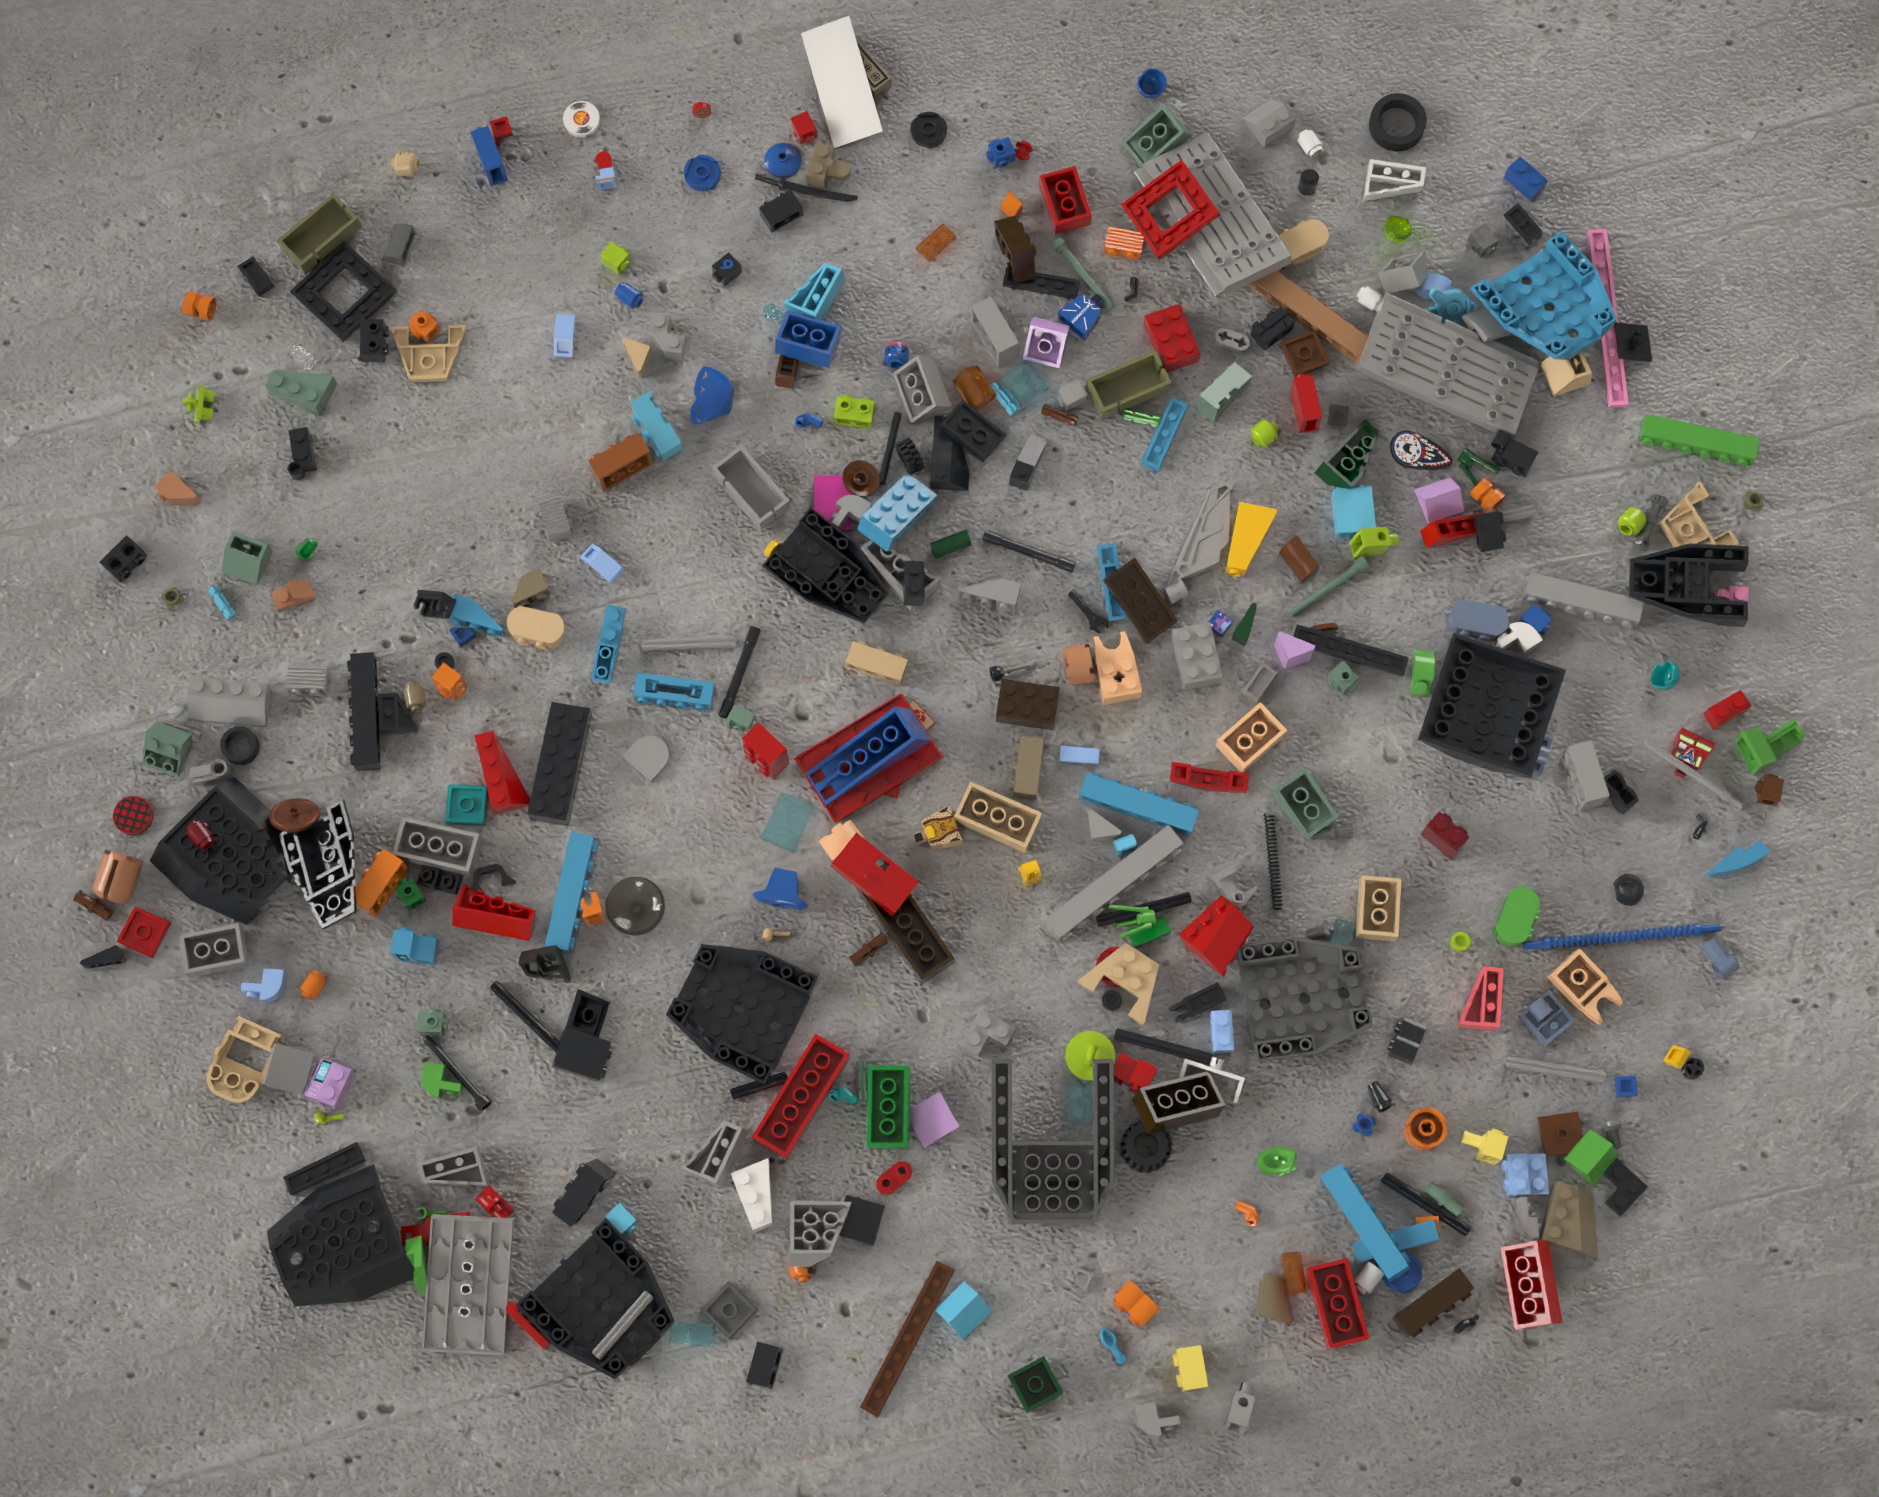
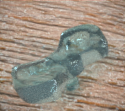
[764,303,786,326]

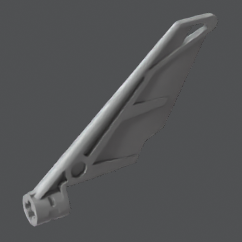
[1163,481,1234,605]

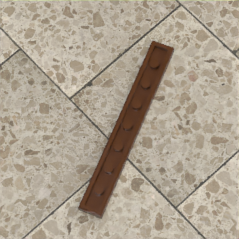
[860,1261,955,1417]

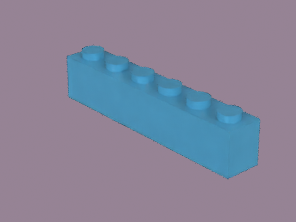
[1079,773,1199,836]
[545,832,598,954]
[1320,1164,1411,1282]

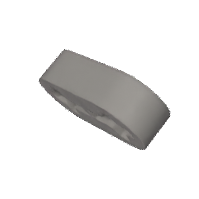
[1215,328,1250,354]

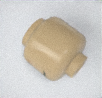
[391,152,420,176]

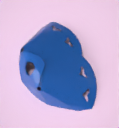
[690,366,735,425]

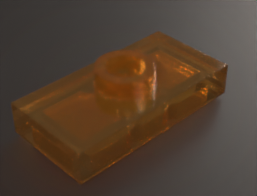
[916,223,956,262]

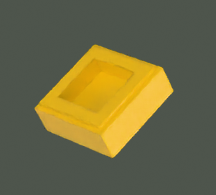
[1663,1045,1691,1069]

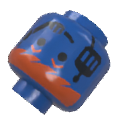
[884,340,909,369]

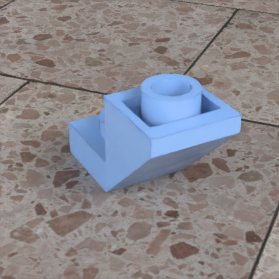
[553,313,575,357]
[580,543,624,584]

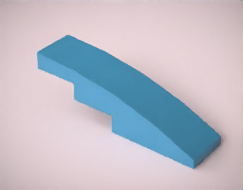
[1096,543,1128,621]
[1353,1220,1440,1263]

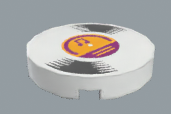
[563,101,600,138]

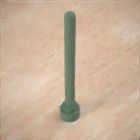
[1051,236,1114,310]
[1290,556,1370,616]

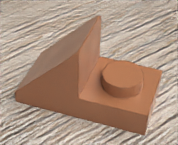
[272,580,316,611]

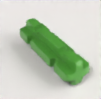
[1123,409,1160,427]

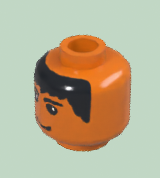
[788,1261,816,1283]

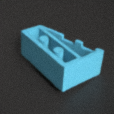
[630,391,683,461]

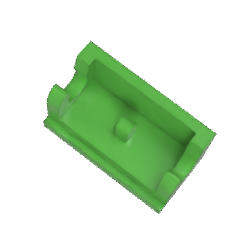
[1765,719,1805,758]

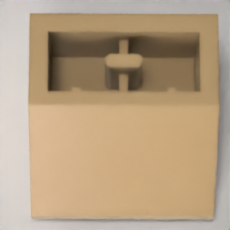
[1540,352,1592,396]

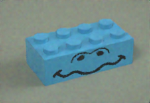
[857,473,937,552]

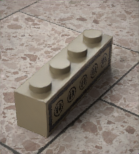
[856,39,892,99]

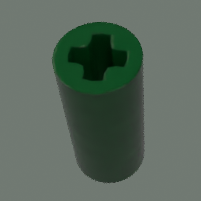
[930,530,972,559]

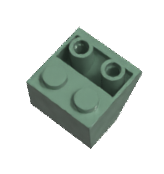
[221,531,273,585]
[142,721,192,777]

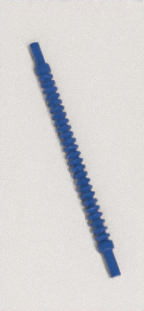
[1522,924,1721,950]

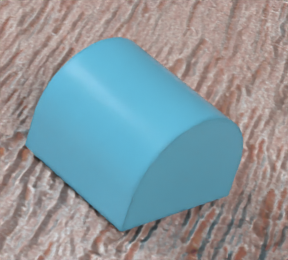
[1113,834,1137,857]

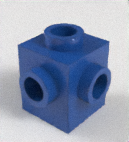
[986,137,1016,168]

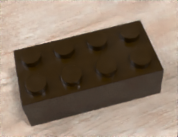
[1132,1071,1226,1135]

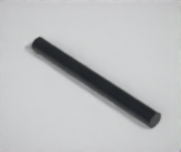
[879,412,902,485]

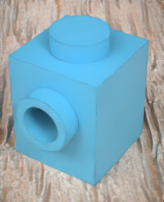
[605,1203,638,1236]

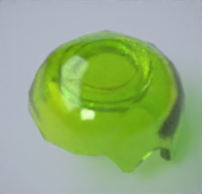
[1383,216,1414,243]

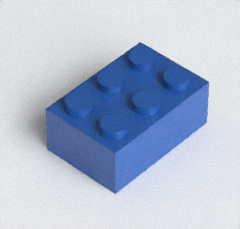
[775,311,841,368]

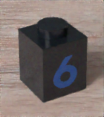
[712,252,742,286]

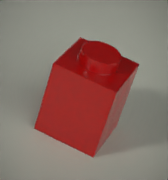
[790,111,817,144]

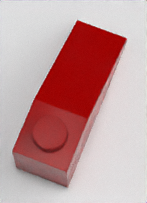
[1420,515,1476,548]

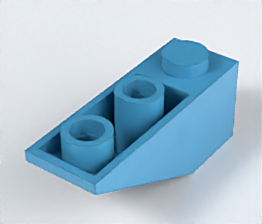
[449,594,505,637]

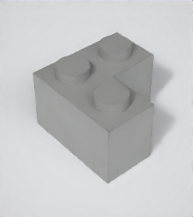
[961,1009,1016,1057]

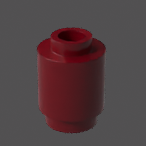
[186,820,215,850]

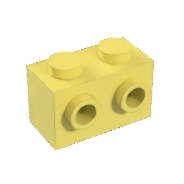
[1172,1345,1208,1392]

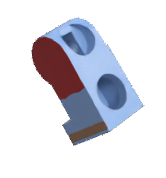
[595,151,617,190]

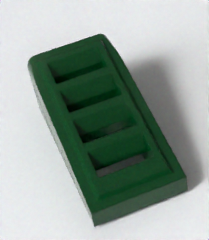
[1232,602,1257,646]

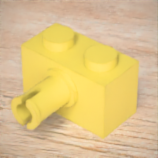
[1461,1129,1508,1165]

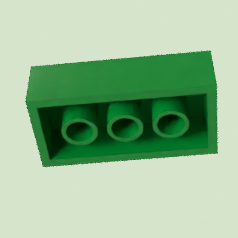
[867,1066,911,1150]

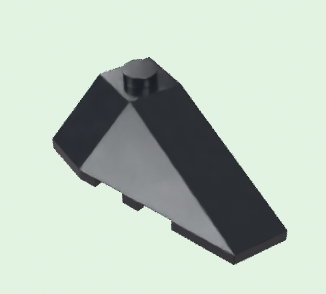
[930,416,969,491]

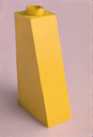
[1225,502,1277,577]

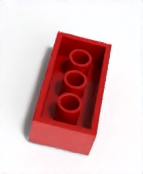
[1501,1241,1563,1330]
[1306,1258,1370,1350]

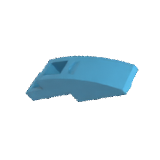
[591,604,627,684]

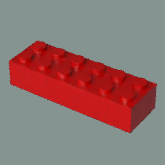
[752,1033,850,1161]

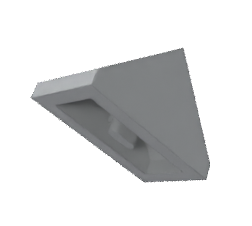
[1087,808,1122,843]

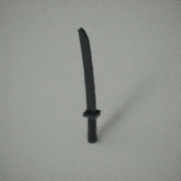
[755,172,858,202]

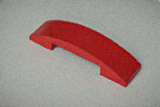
[1169,762,1249,793]

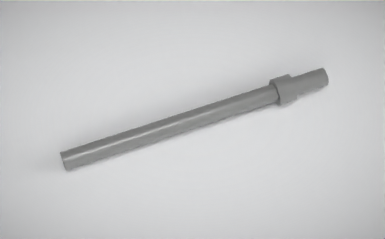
[1643,739,1744,809]

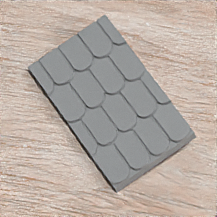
[422,1214,514,1355]

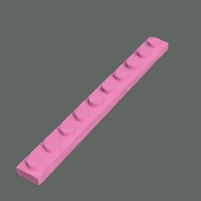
[1587,229,1629,408]

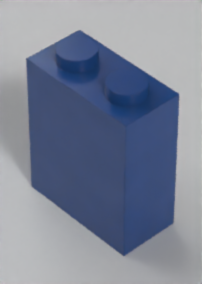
[470,126,508,186]

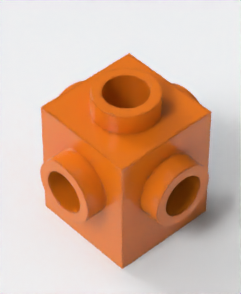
[409,310,441,344]

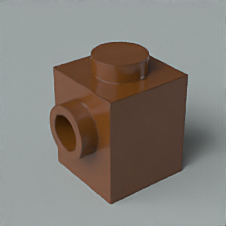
[1755,774,1784,806]

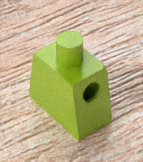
[1349,527,1399,559]

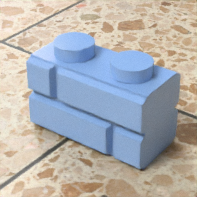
[1210,1010,1234,1054]

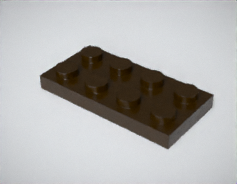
[1103,558,1178,644]

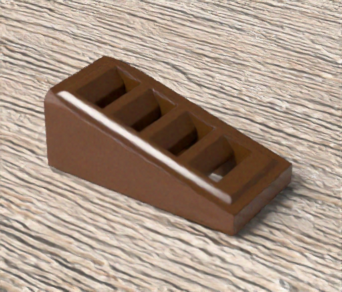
[775,355,799,389]

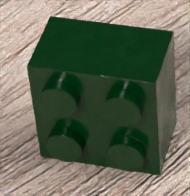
[1007,1356,1063,1414]

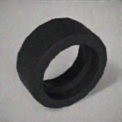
[220,726,260,765]

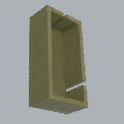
[277,193,362,275]
[1085,350,1172,420]

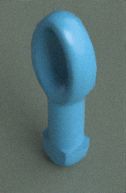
[1100,1328,1127,1365]

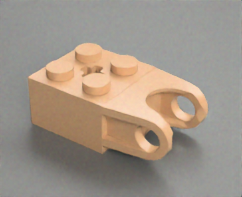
[1093,631,1142,705]
[1547,949,1623,1025]

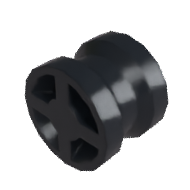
[1681,1057,1704,1080]

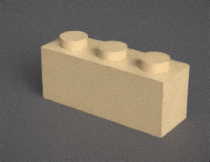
[845,641,908,686]

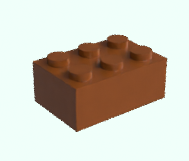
[588,433,653,492]

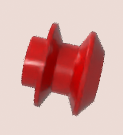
[1014,141,1033,160]

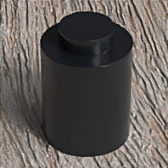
[1298,169,1319,196]

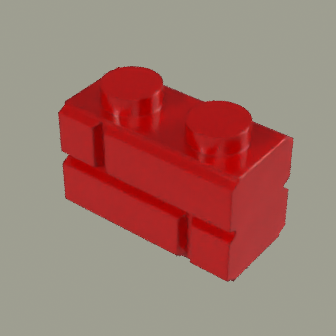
[1703,690,1751,730]

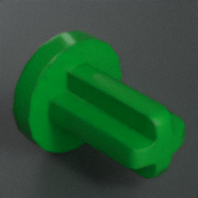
[296,538,318,561]

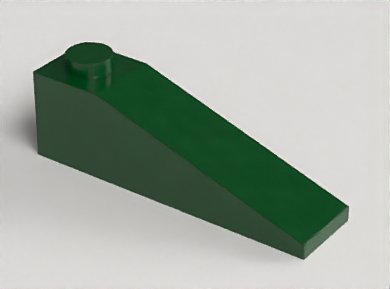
[1314,419,1379,489]

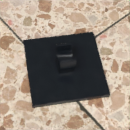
[1614,322,1652,362]

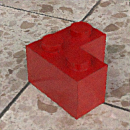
[1114,1053,1158,1094]

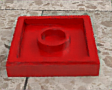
[116,906,171,959]

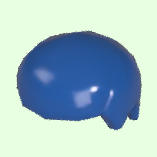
[1137,68,1167,98]

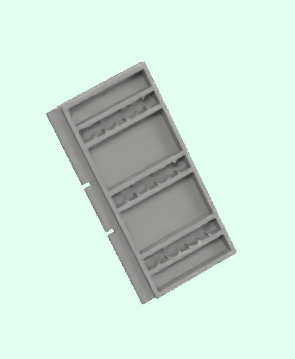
[1134,133,1292,297]
[1356,292,1539,438]

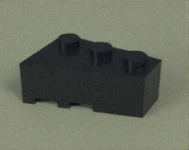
[552,1158,616,1227]

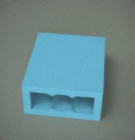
[1331,485,1376,539]

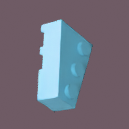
[783,263,846,320]

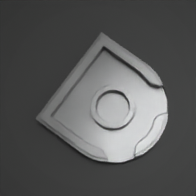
[622,736,669,783]

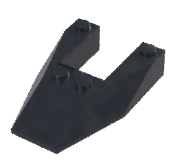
[1629,543,1749,627]

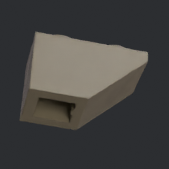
[512,568,551,608]

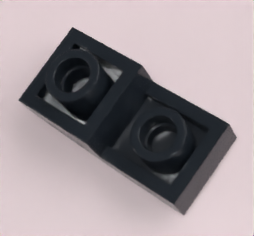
[416,865,463,895]

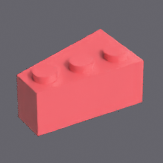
[1456,966,1504,1031]

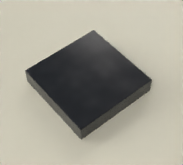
[839,1195,885,1246]

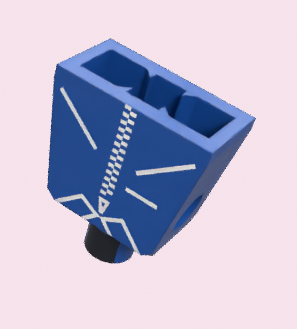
[1058,294,1103,341]

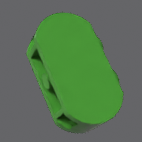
[1493,887,1541,947]

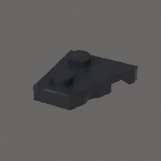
[378,693,418,733]

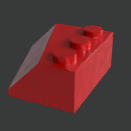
[1179,895,1254,977]

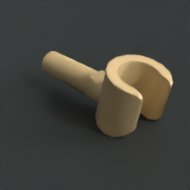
[762,928,790,941]

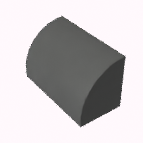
[382,223,416,266]

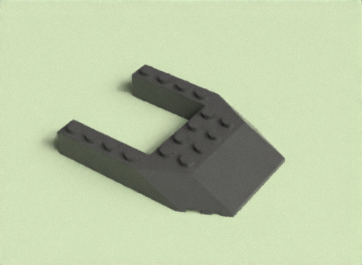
[991,1059,1114,1223]

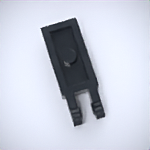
[1169,982,1227,1023]

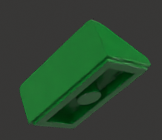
[1126,915,1171,949]

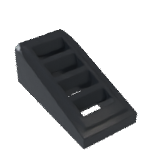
[80,945,127,969]

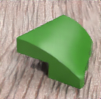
[406,1236,427,1295]

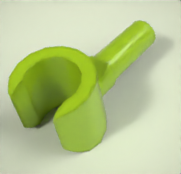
[314,1111,344,1125]

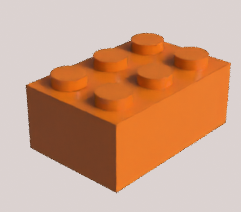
[356,848,410,918]

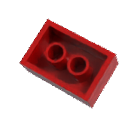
[1039,166,1092,234]
[1143,303,1201,372]
[742,722,789,780]

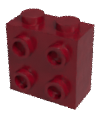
[1421,811,1469,860]

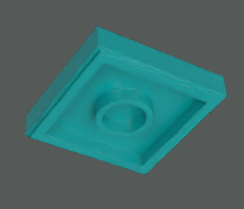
[445,784,488,826]

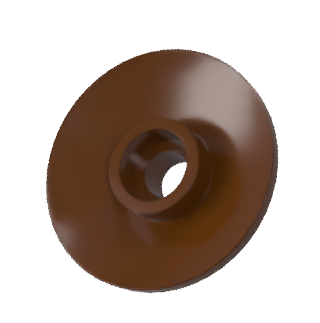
[842,460,880,497]

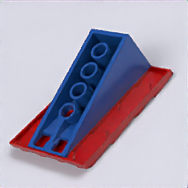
[794,693,944,823]

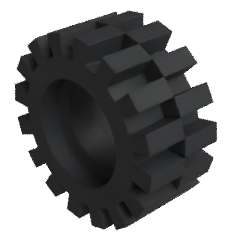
[895,438,925,475]

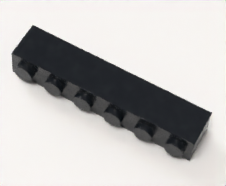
[347,652,381,771]

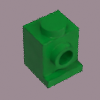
[395,878,426,911]

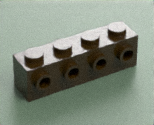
[1392,1268,1474,1338]

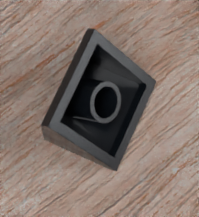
[565,989,610,1038]

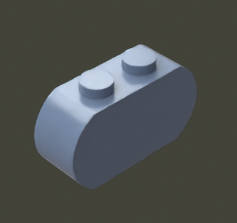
[1448,599,1509,642]

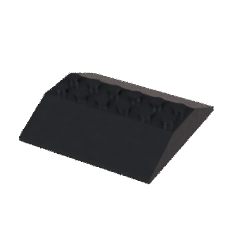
[1418,633,1566,778]

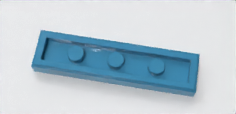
[1141,397,1189,472]

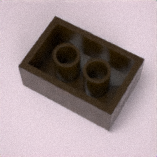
[996,679,1060,730]

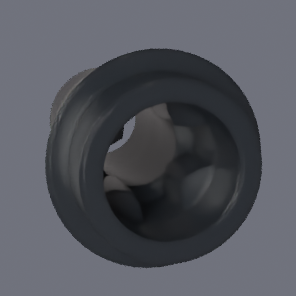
[1367,1081,1393,1113]

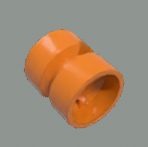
[182,291,217,321]
[1470,477,1506,509]

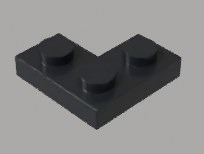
[1604,1159,1648,1217]

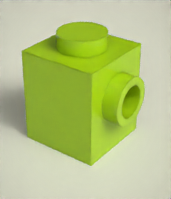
[600,242,631,275]

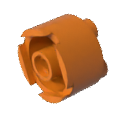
[1403,1108,1447,1151]

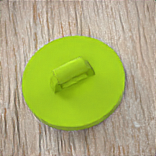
[1065,1031,1115,1081]

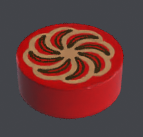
[692,102,711,118]

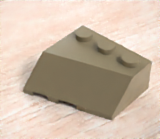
[1538,1181,1598,1260]

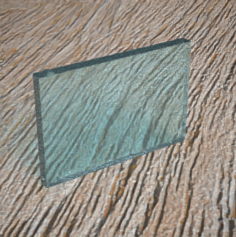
[761,793,814,852]

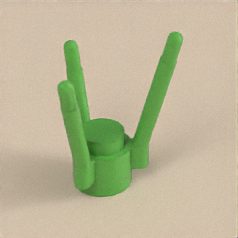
[1109,905,1156,938]

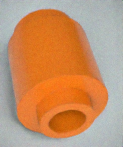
[299,970,327,1001]

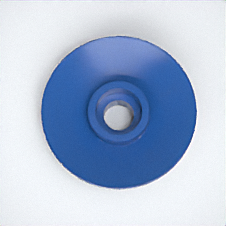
[764,143,802,178]

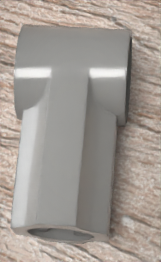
[190,759,232,785]

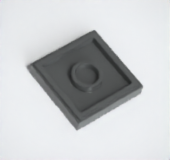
[700,1281,758,1340]

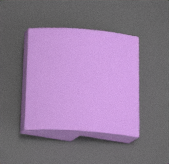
[910,1092,960,1148]

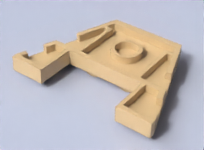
[392,325,466,382]
[1659,481,1739,548]
[1077,943,1159,1026]

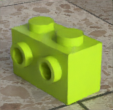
[834,395,875,429]

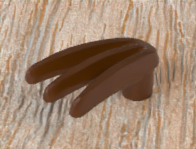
[1309,623,1339,631]

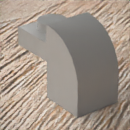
[831,495,872,530]
[1134,1402,1181,1437]

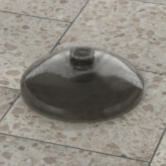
[605,877,665,936]

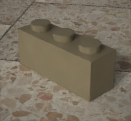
[1010,736,1044,800]

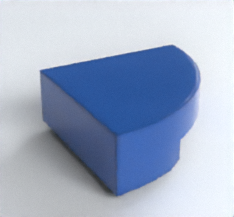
[449,627,476,647]

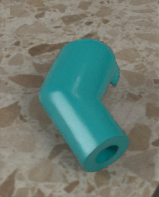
[828,1087,859,1106]

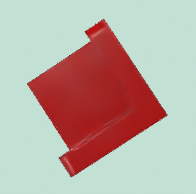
[489,116,513,147]

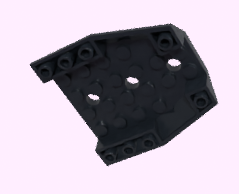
[150,777,295,925]
[666,944,818,1085]
[267,1164,414,1307]
[516,1218,675,1380]

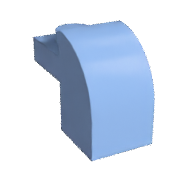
[1413,273,1455,300]
[241,968,287,1003]

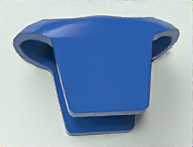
[752,868,808,911]

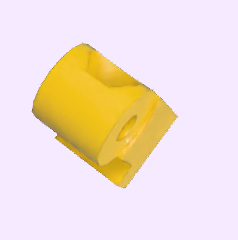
[1018,860,1042,887]

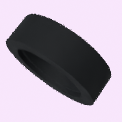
[1369,93,1427,151]

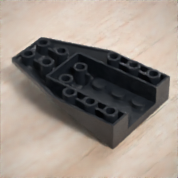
[762,507,889,624]

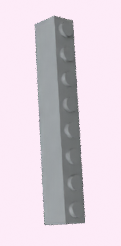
[1044,825,1183,942]

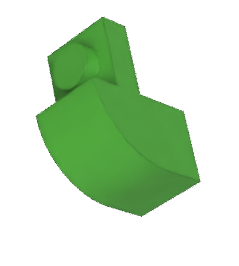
[1410,649,1435,696]
[422,1062,464,1099]

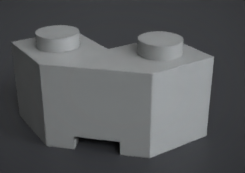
[648,312,687,362]

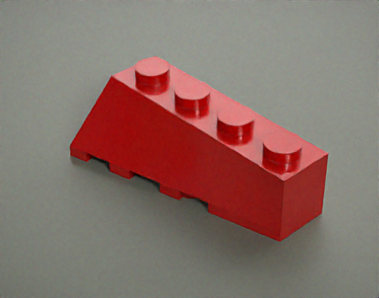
[474,730,530,814]
[452,884,536,941]

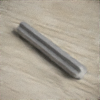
[592,1291,653,1359]

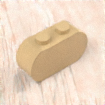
[1278,219,1329,267]
[507,606,566,650]

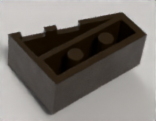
[994,216,1036,284]

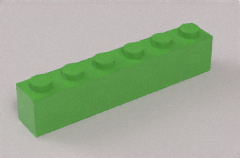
[1638,414,1759,466]

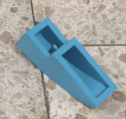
[1706,840,1770,877]

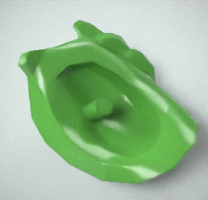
[1257,1146,1298,1177]

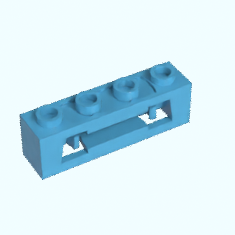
[633,673,715,712]

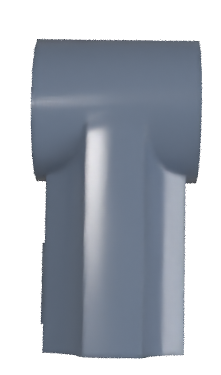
[1701,937,1739,979]

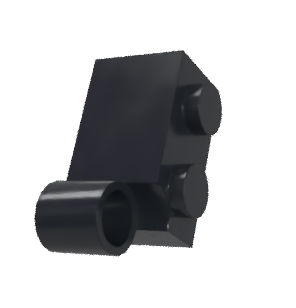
[287,427,317,481]
[1491,430,1539,477]

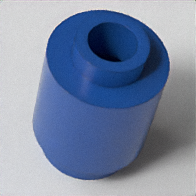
[615,282,643,309]

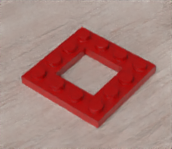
[1121,159,1221,260]

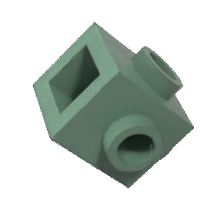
[1327,661,1359,695]
[417,1009,448,1036]

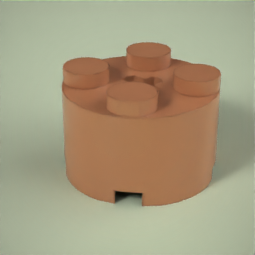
[1062,643,1096,685]

